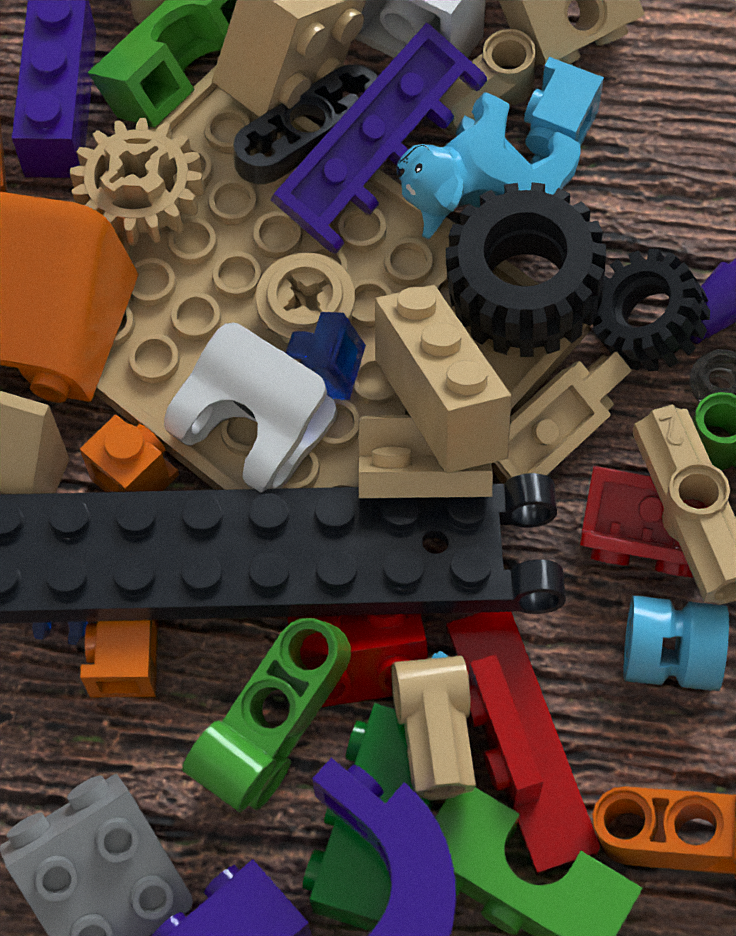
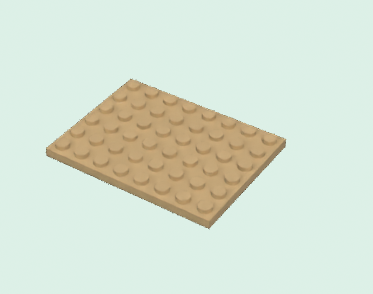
[73,66,590,490]

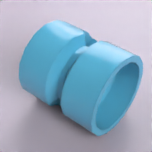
[623,595,729,691]

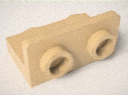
[359,415,492,498]

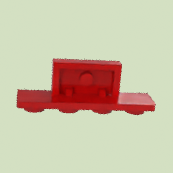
[446,612,600,875]

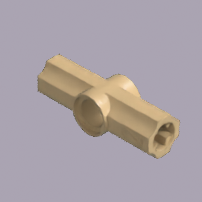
[633,405,736,605]

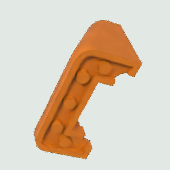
[0,192,139,403]

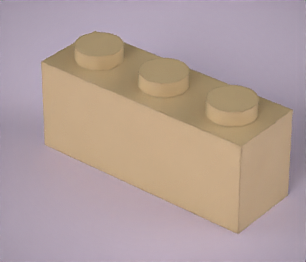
[375,285,512,474]

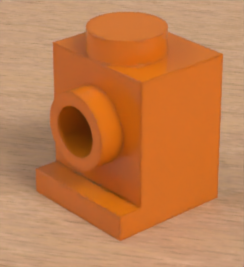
[80,414,179,492]
[80,620,159,698]

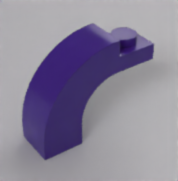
[312,758,456,936]

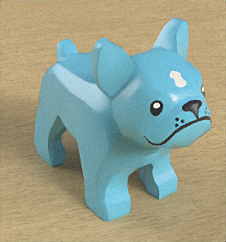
[396,92,581,239]

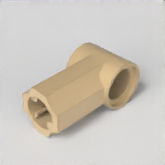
[439,29,536,137]
[392,656,476,800]

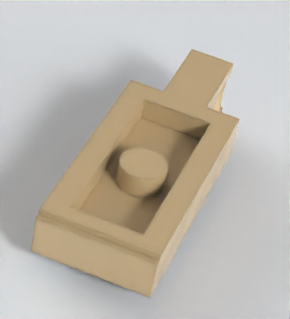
[491,351,632,484]

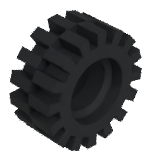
[592,249,710,372]

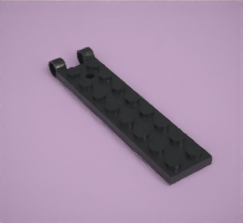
[0,473,566,624]

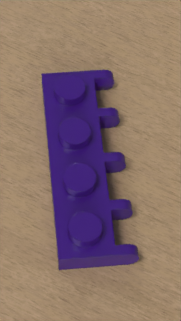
[270,22,487,254]

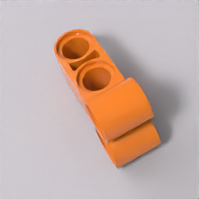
[592,786,736,879]

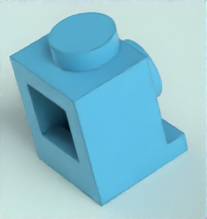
[524,57,604,158]

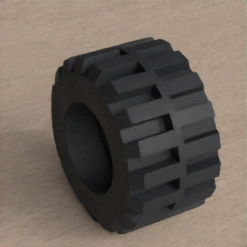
[446,182,606,357]

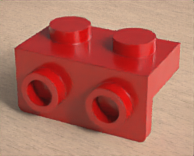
[580,466,708,578]
[287,614,428,707]

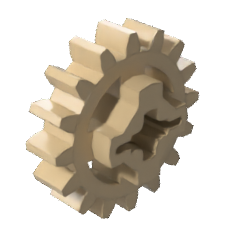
[70,118,205,246]

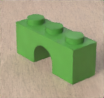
[87,0,237,128]
[435,787,643,936]

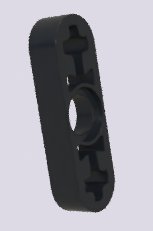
[234,64,377,184]

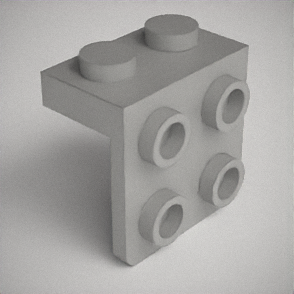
[0,773,193,936]

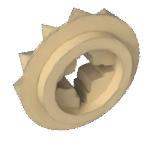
[255,253,355,347]

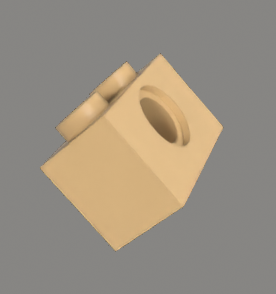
[499,0,645,65]

